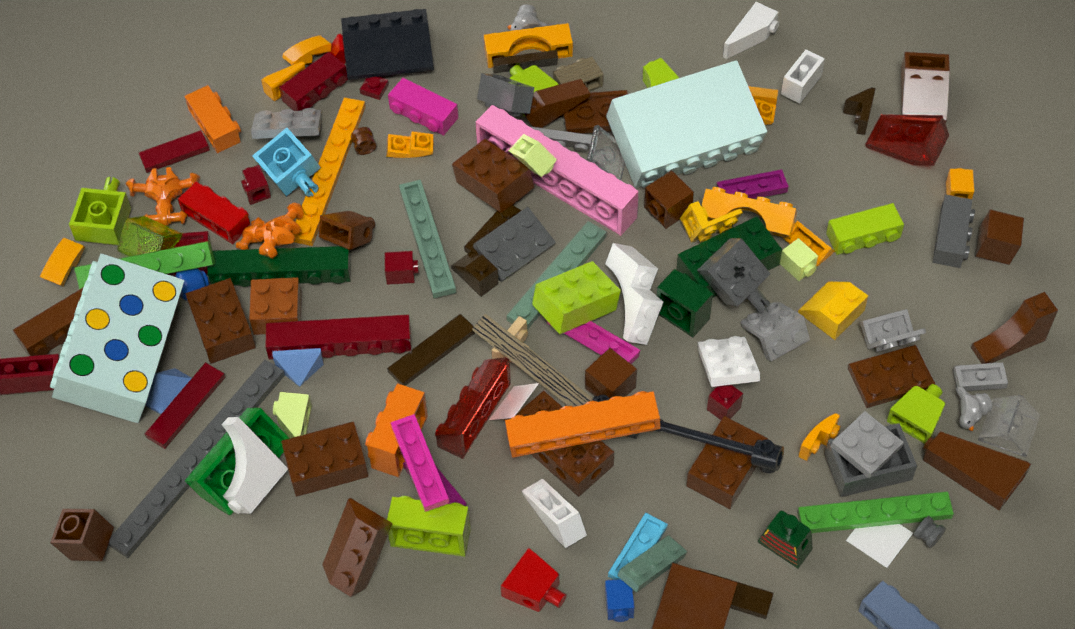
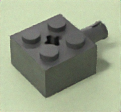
[697,238,770,312]

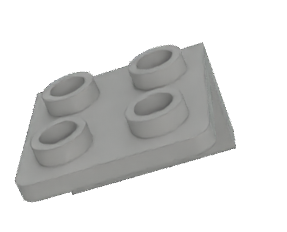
[741,302,810,362]
[860,309,926,352]

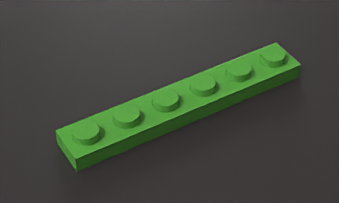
[74,241,215,289]
[797,492,954,533]

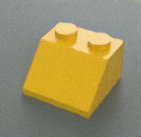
[798,281,868,340]

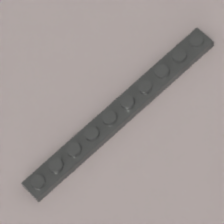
[108,360,285,558]

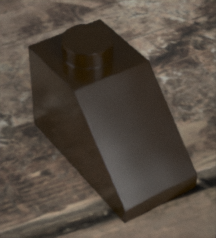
[451,253,499,297]

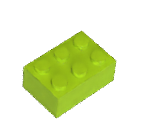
[532,261,621,334]
[387,496,471,557]

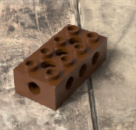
[515,390,614,497]

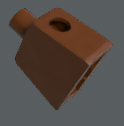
[318,211,375,250]

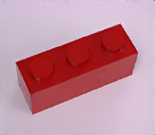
[178,182,251,245]

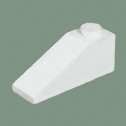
[723,2,779,59]
[522,479,587,548]

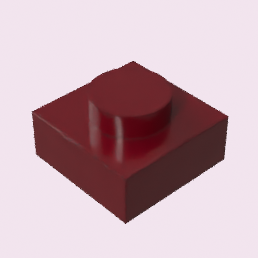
[360,77,389,100]

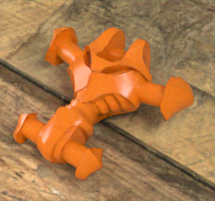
[126,167,200,228]
[236,203,304,259]

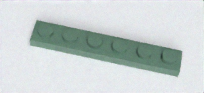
[399,180,456,298]
[507,221,607,330]

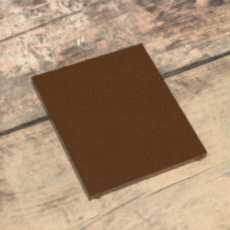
[652,563,737,629]

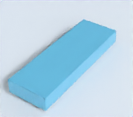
[608,513,668,580]

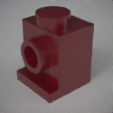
[241,165,271,205]

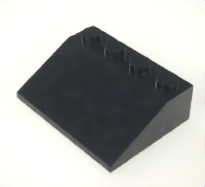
[341,9,434,80]

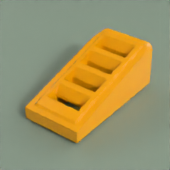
[261,61,306,101]

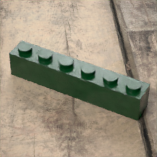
[207,246,351,287]

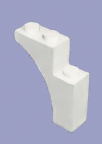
[605,243,663,345]

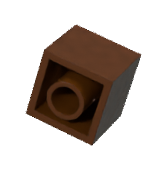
[644,170,694,229]
[976,209,1024,265]
[585,348,637,399]
[50,509,114,561]

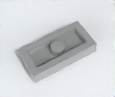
[953,362,1008,391]

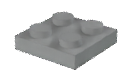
[831,411,904,479]

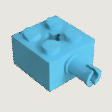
[253,128,321,196]

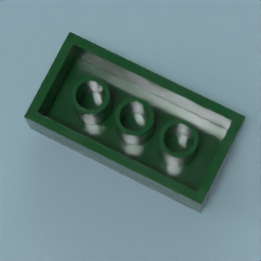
[676,216,782,297]

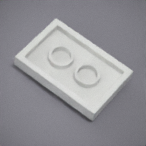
[698,336,760,387]

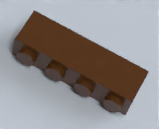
[13,287,84,356]

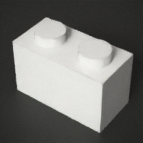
[781,50,825,104]

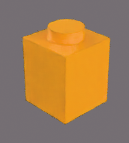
[946,168,974,199]

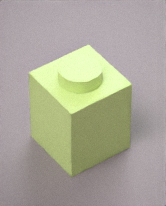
[780,238,818,281]

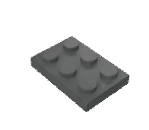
[473,207,556,282]

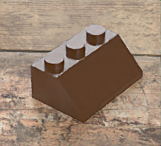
[322,498,393,597]

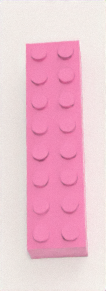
[476,105,638,236]

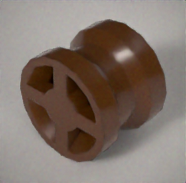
[351,127,377,155]

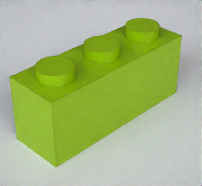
[826,203,904,255]

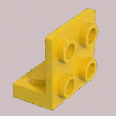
[680,201,743,243]

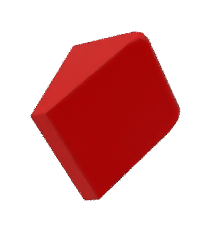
[329,34,346,64]

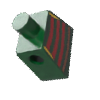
[758,510,813,569]

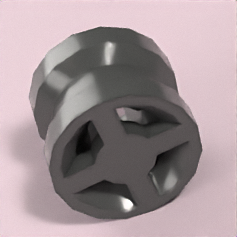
[914,516,946,548]

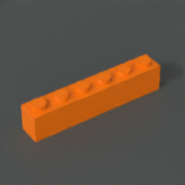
[505,391,660,458]

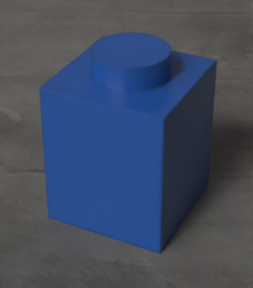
[605,579,634,622]

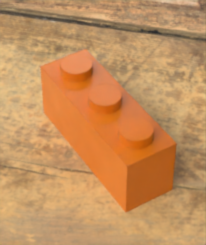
[184,85,241,153]

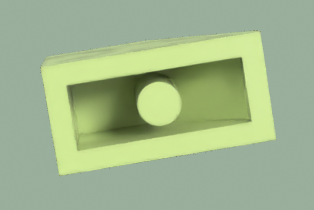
[508,134,557,177]
[273,392,312,438]

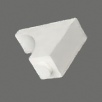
[222,417,288,514]

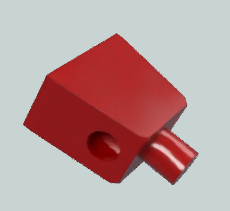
[501,548,567,612]

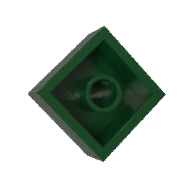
[656,268,713,338]

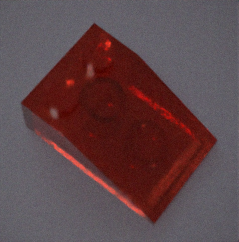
[865,114,949,166]

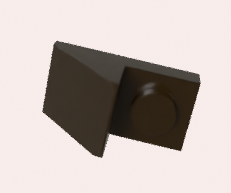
[843,87,876,135]

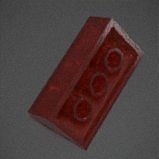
[435,357,511,459]

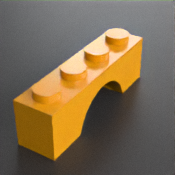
[484,23,573,68]
[701,187,797,239]

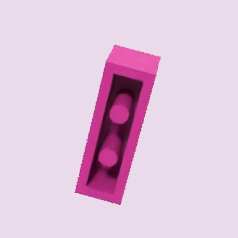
[388,78,458,136]

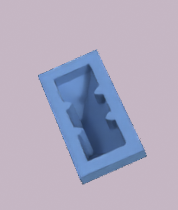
[272,348,324,387]
[145,368,191,415]

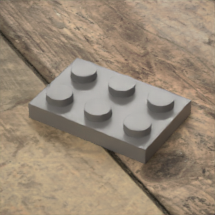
[251,108,322,139]

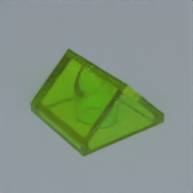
[117,216,182,256]

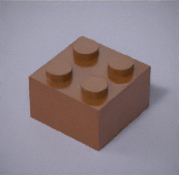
[249,278,302,335]

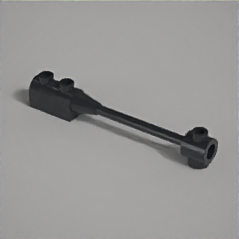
[592,395,784,473]

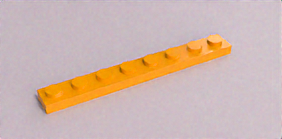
[293,97,366,246]

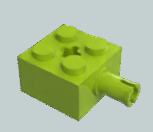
[69,177,131,245]

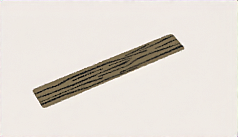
[472,314,593,407]

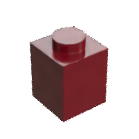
[385,251,419,285]
[707,385,743,420]

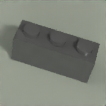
[477,73,534,117]
[932,195,975,268]

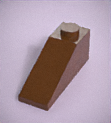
[524,79,592,128]

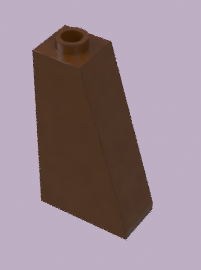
[923,431,1031,511]

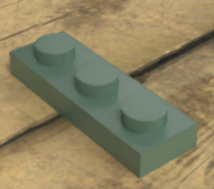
[617,535,687,593]

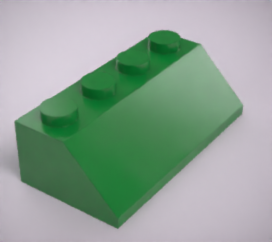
[184,408,289,515]

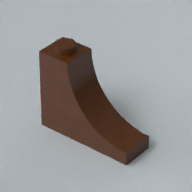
[971,292,1058,364]

